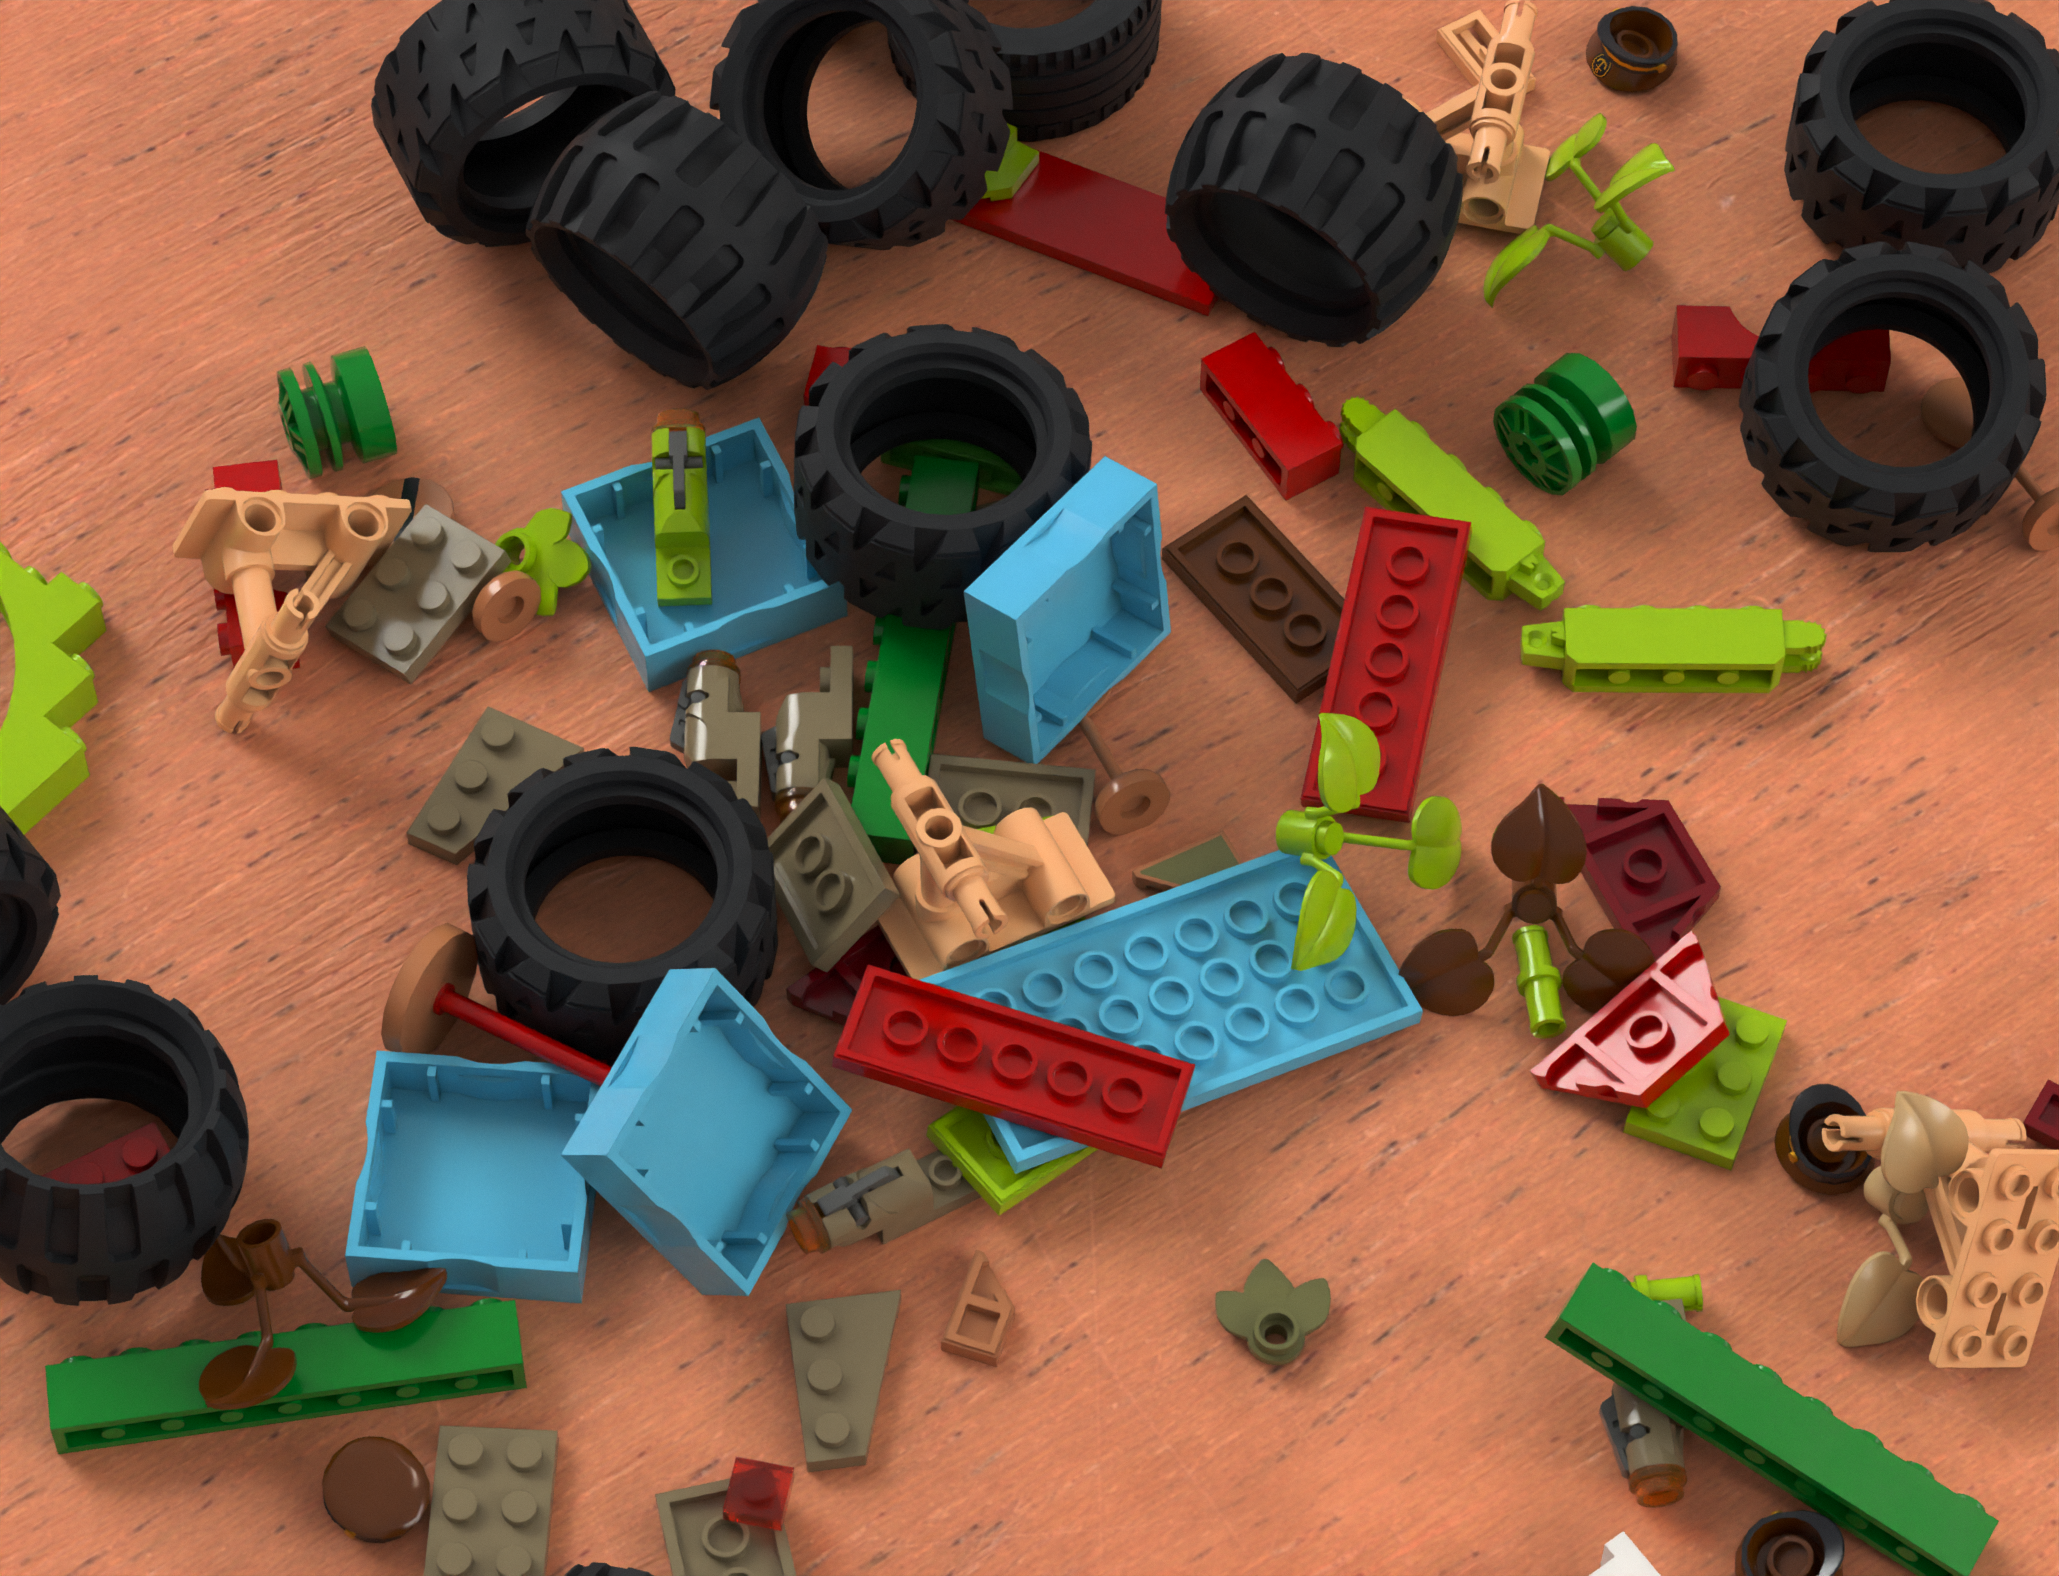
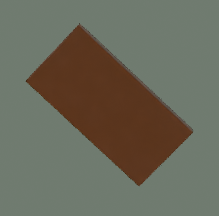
[1162,495,1345,704]

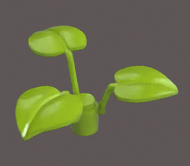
[1483,113,1675,308]
[1276,713,1462,971]

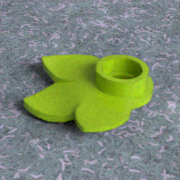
[495,508,591,616]

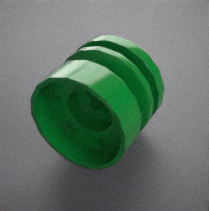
[277,346,397,479]
[1493,353,1637,495]

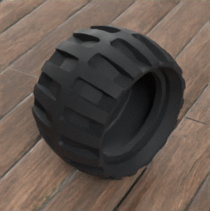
[1165,53,1463,347]
[526,91,828,390]
[0,975,249,1306]

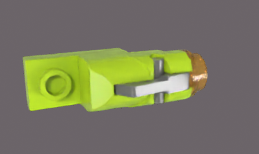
[651,408,712,607]

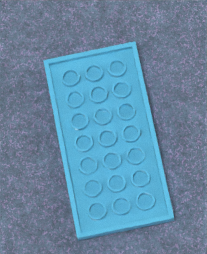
[920,850,1423,1174]

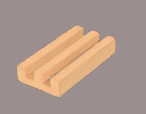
[1436,10,1536,93]

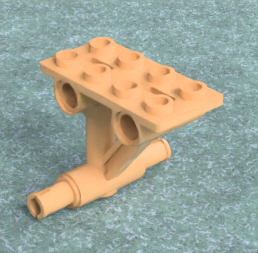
[1404,0,1550,234]
[172,487,412,733]
[871,739,1115,980]
[1822,1108,2059,1368]

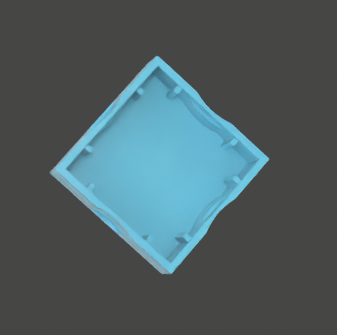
[561,417,848,692]
[964,456,1171,764]
[561,968,852,1296]
[345,1050,600,1303]

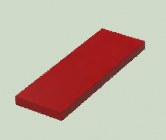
[950,148,1219,316]
[1300,507,1472,823]
[832,965,1195,1169]

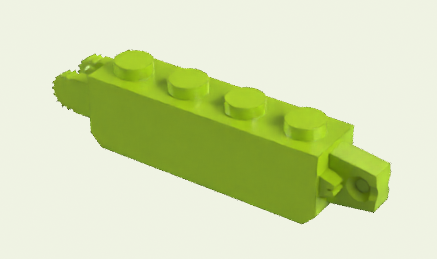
[1339,396,1565,611]
[1520,605,1827,693]

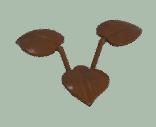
[1398,784,1656,1016]
[199,1219,448,1410]

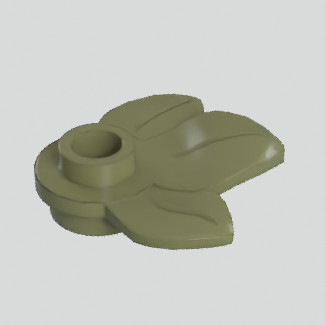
[1215,1259,1331,1365]

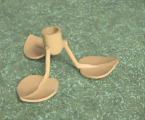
[1837,1091,1969,1347]

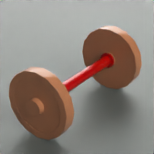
[381,923,612,1087]

